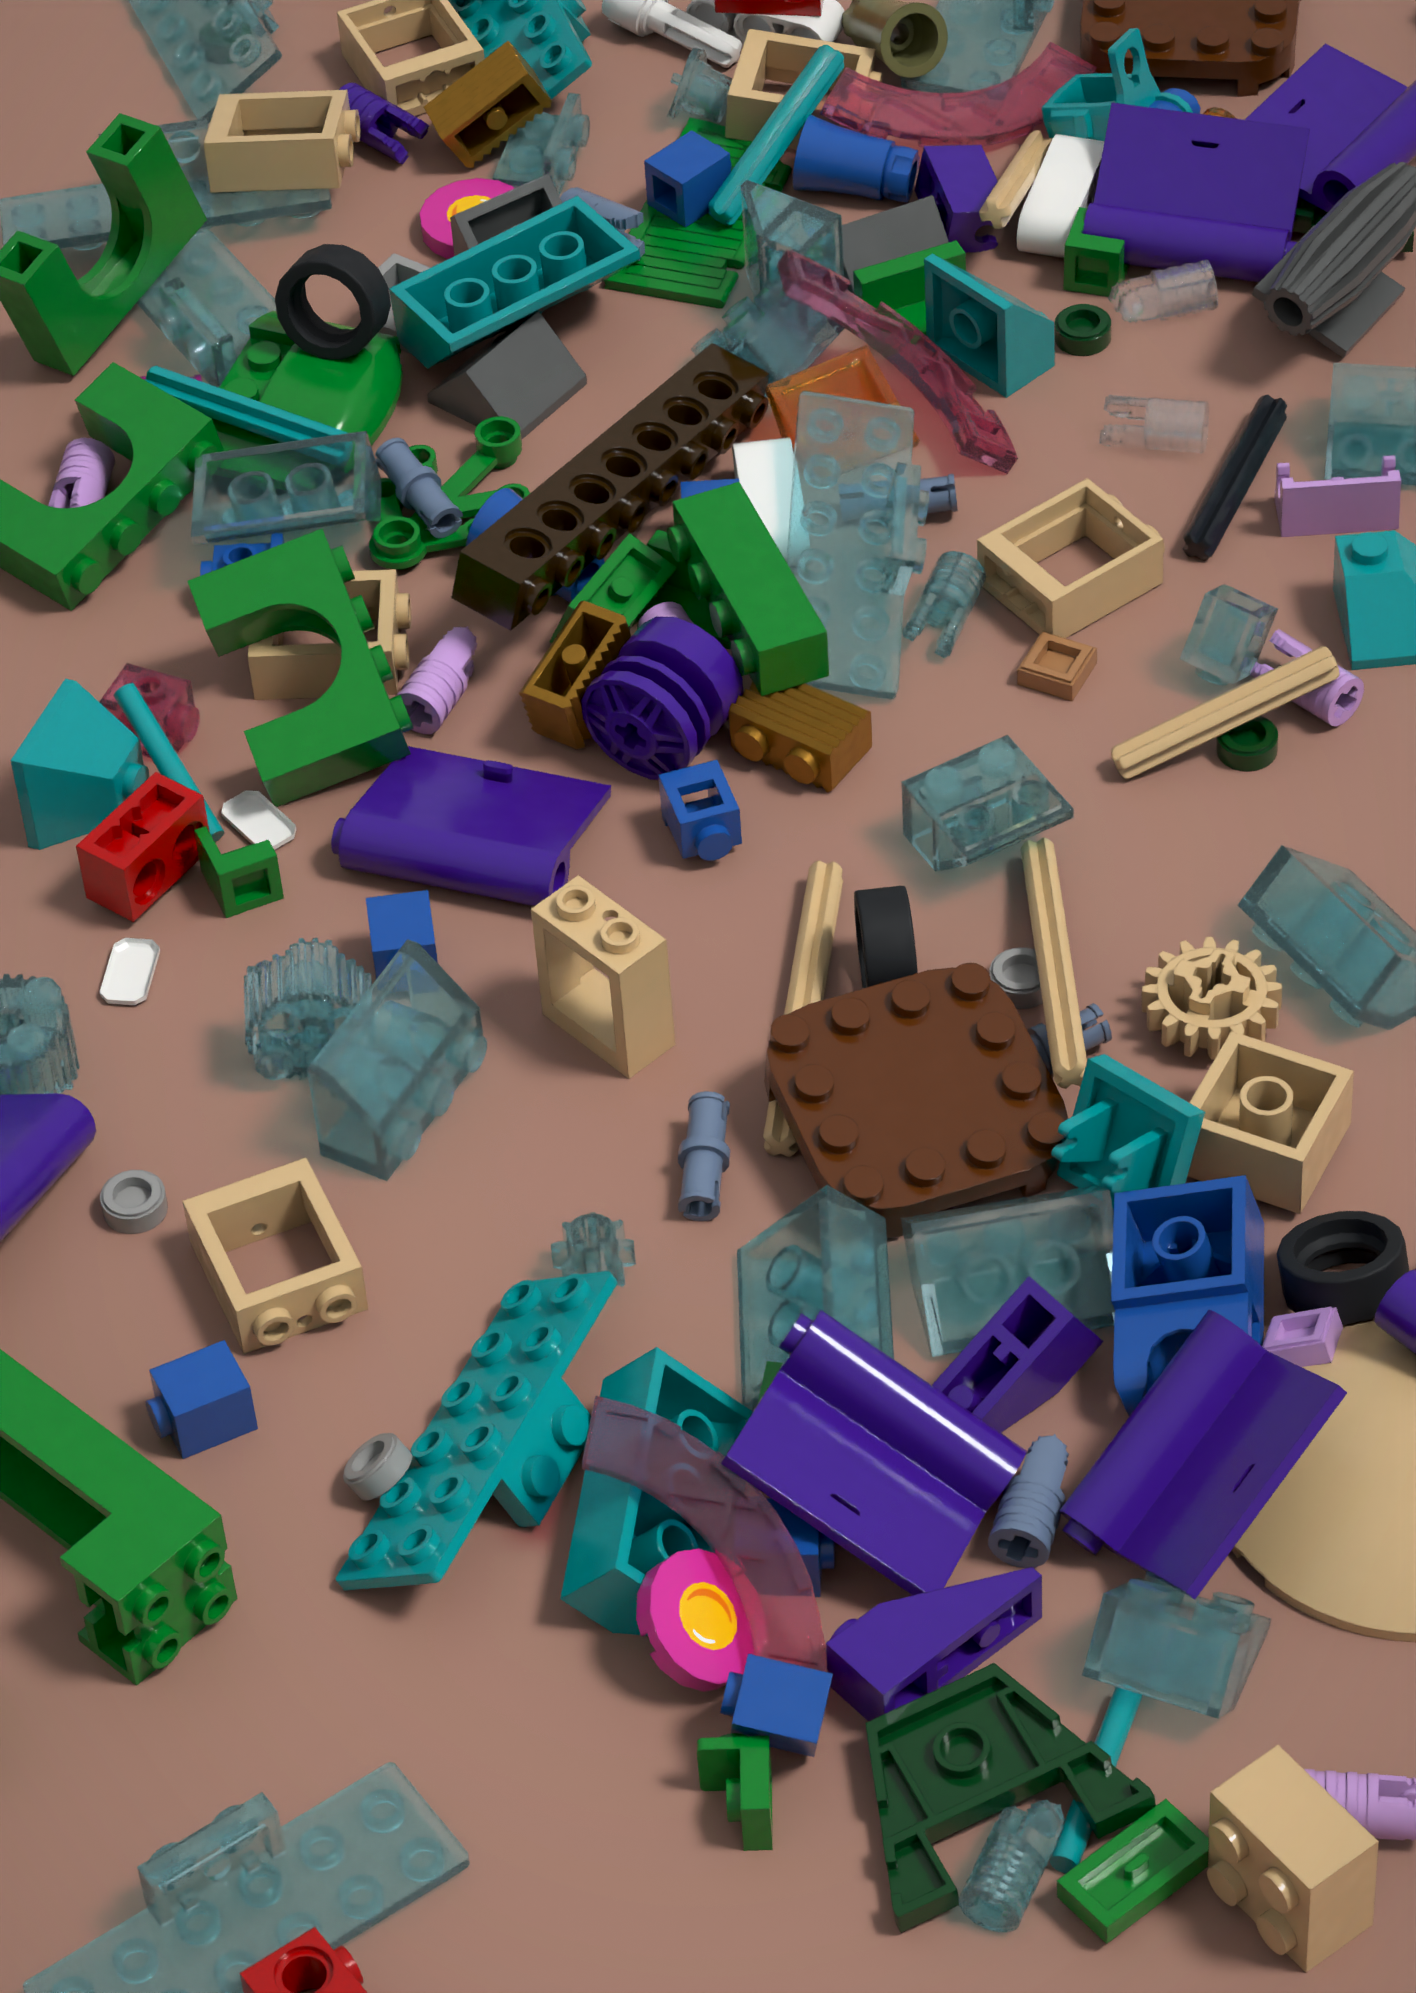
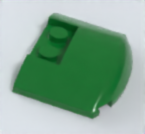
[212,311,403,492]

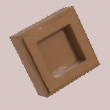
[1017,632,1097,702]

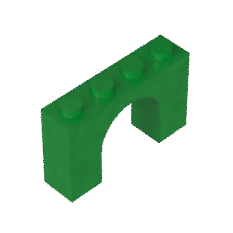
[0,113,207,376]
[0,362,226,611]
[187,528,414,807]

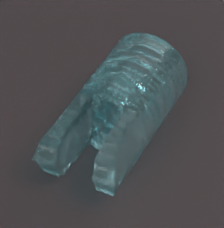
[902,551,987,658]
[958,1800,1065,1932]

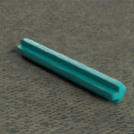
[708,45,845,226]
[145,366,354,463]

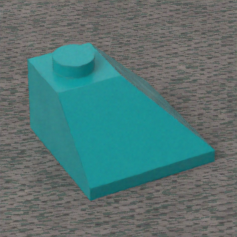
[924,253,1055,398]
[1333,530,1416,670]
[10,679,149,850]

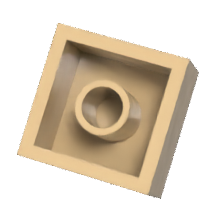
[1188,1031,1354,1214]
[1207,1745,1379,1973]

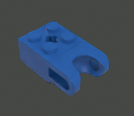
[1111,1175,1264,1416]

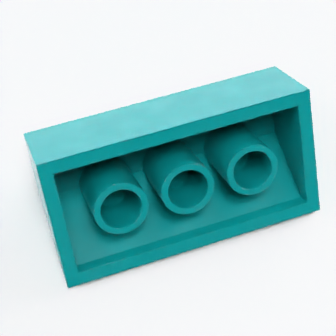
[389,195,641,369]
[560,1347,753,1636]

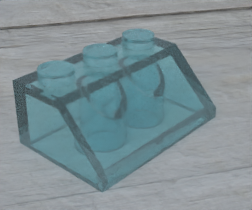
[191,431,382,545]
[1238,845,1416,1030]
[307,939,487,1181]
[737,1185,894,1411]
[901,1185,1115,1357]

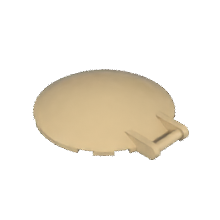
[1232,1318,1416,1642]

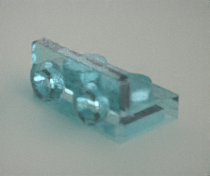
[492,93,590,196]

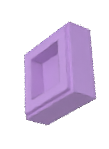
[1262,1306,1343,1367]

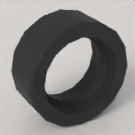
[275,244,391,360]
[854,886,918,988]
[1277,1211,1409,1325]

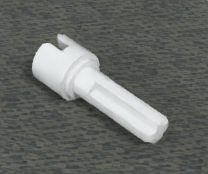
[602,0,742,68]

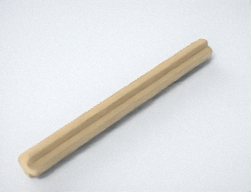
[1021,837,1087,1089]
[763,860,843,1157]

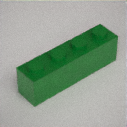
[667,482,829,696]

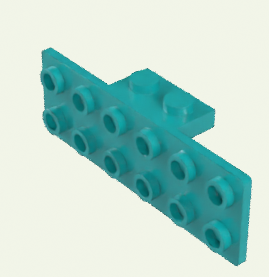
[448,0,592,99]
[335,1271,618,1590]

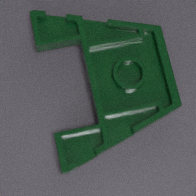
[865,1663,1156,1933]

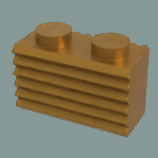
[423,41,552,168]
[519,600,631,749]
[729,681,872,793]

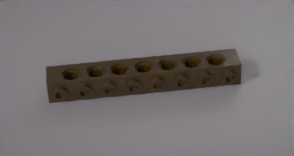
[451,343,770,631]

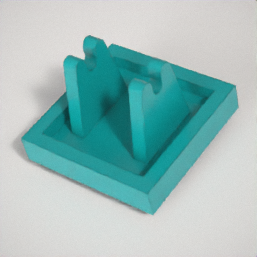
[1051,1054,1205,1209]

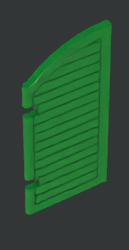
[604,117,792,308]

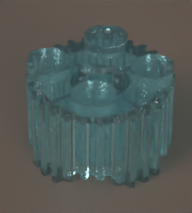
[244,938,374,1084]
[0,974,80,1095]

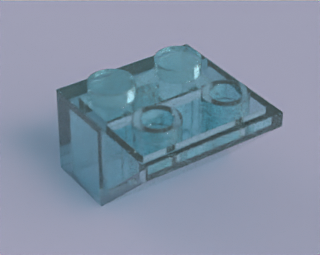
[741,180,845,341]
[691,273,848,400]
[1324,362,1416,486]
[901,735,1074,872]
[1082,1572,1272,1719]

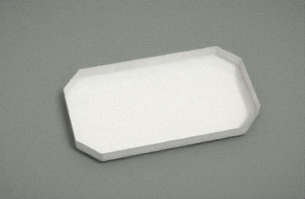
[221,790,296,850]
[100,938,160,1005]

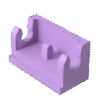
[1274,455,1401,537]

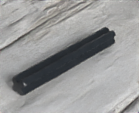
[1183,394,1287,560]

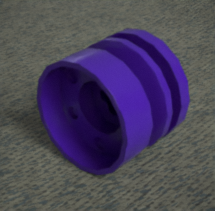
[581,616,744,780]

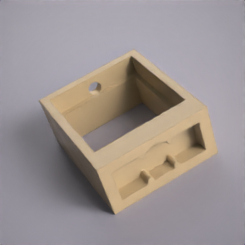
[337,0,485,116]
[725,29,883,149]
[203,90,361,193]
[977,478,1165,638]
[248,569,411,700]
[531,875,676,1079]
[182,1157,368,1354]

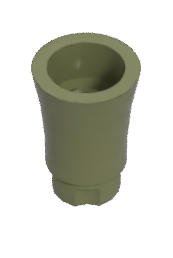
[842,0,948,78]

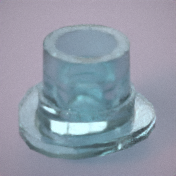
[667,47,732,123]

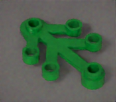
[368,416,530,570]

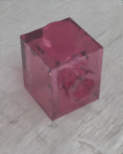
[99,663,200,758]

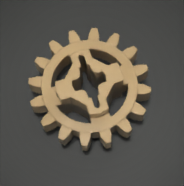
[1142,937,1282,1060]

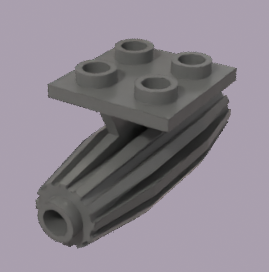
[1252,162,1416,358]

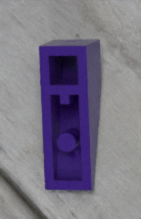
[932,1276,1104,1433]
[826,1567,1042,1722]

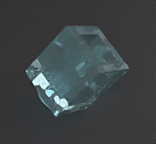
[1180,584,1278,685]

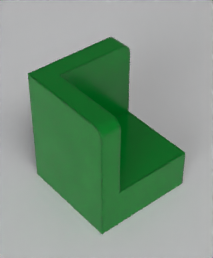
[1063,207,1130,298]
[194,826,284,918]

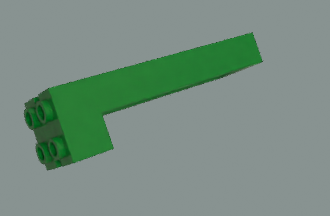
[0,1349,238,1686]

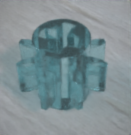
[551,1212,636,1287]

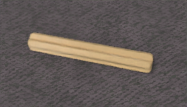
[979,130,1053,229]
[1111,646,1340,779]

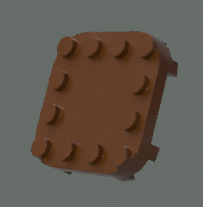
[1080,0,1301,97]
[764,963,1068,1239]

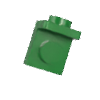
[697,1733,773,1851]

